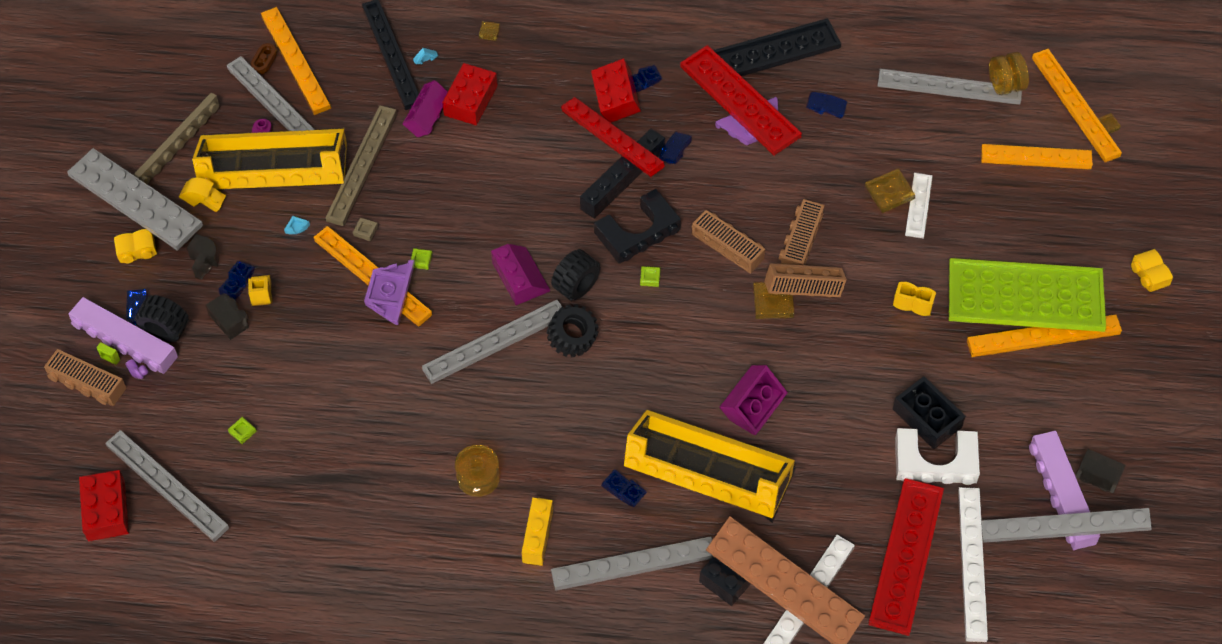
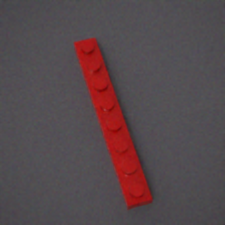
[561,97,665,177]

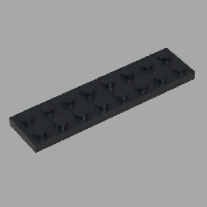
[713,18,841,76]

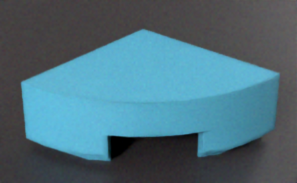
[413,48,438,64]
[284,216,310,234]

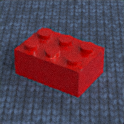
[591,58,641,123]
[442,63,498,126]
[79,470,129,541]

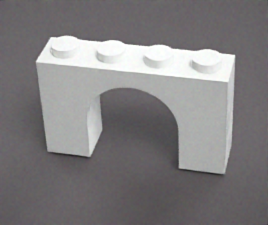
[895,428,980,485]

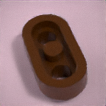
[251,43,277,74]

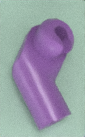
[125,359,148,379]

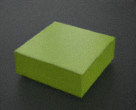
[411,248,432,270]
[640,266,660,287]
[97,342,120,365]
[228,417,257,444]

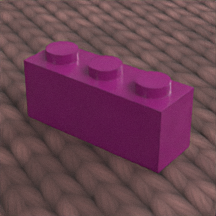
[403,80,448,138]

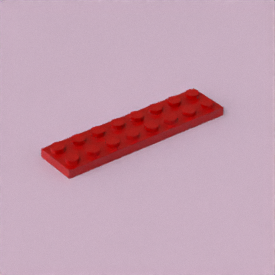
[680,45,802,156]
[868,478,944,636]

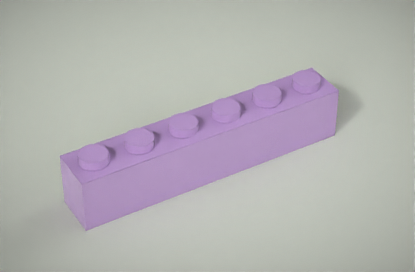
[68,297,178,374]
[1029,431,1100,550]

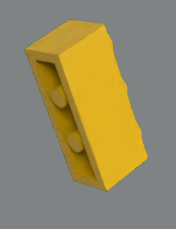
[522,497,553,566]

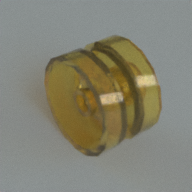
[989,52,1029,95]
[455,445,500,497]

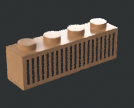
[779,199,825,265]
[692,210,765,274]
[764,263,847,297]
[44,349,126,406]

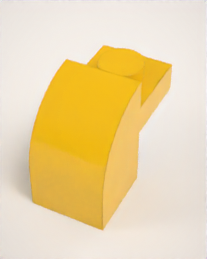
[179,178,226,212]
[248,275,272,306]

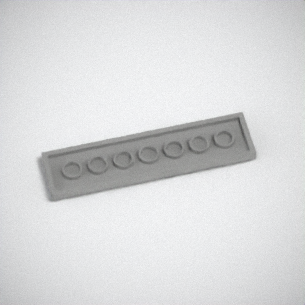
[67,148,203,251]

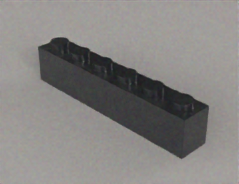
[580,129,665,219]

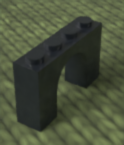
[594,189,681,264]

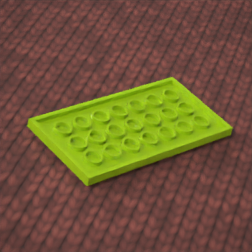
[949,258,1106,332]

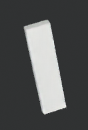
[905,173,933,239]

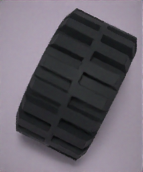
[551,249,601,301]
[135,295,189,342]
[547,304,599,357]

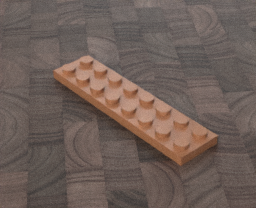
[706,516,865,644]

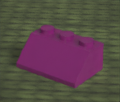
[491,244,550,305]
[719,365,788,435]

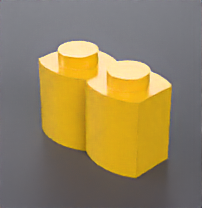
[114,229,157,264]
[1131,249,1173,292]
[893,282,936,316]

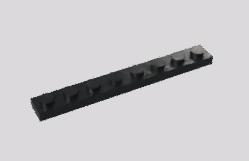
[362,0,419,110]

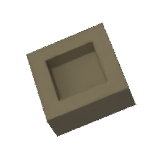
[353,218,378,241]

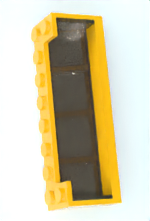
[192,129,347,189]
[624,410,795,518]

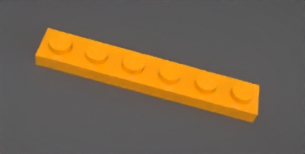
[981,144,1093,169]

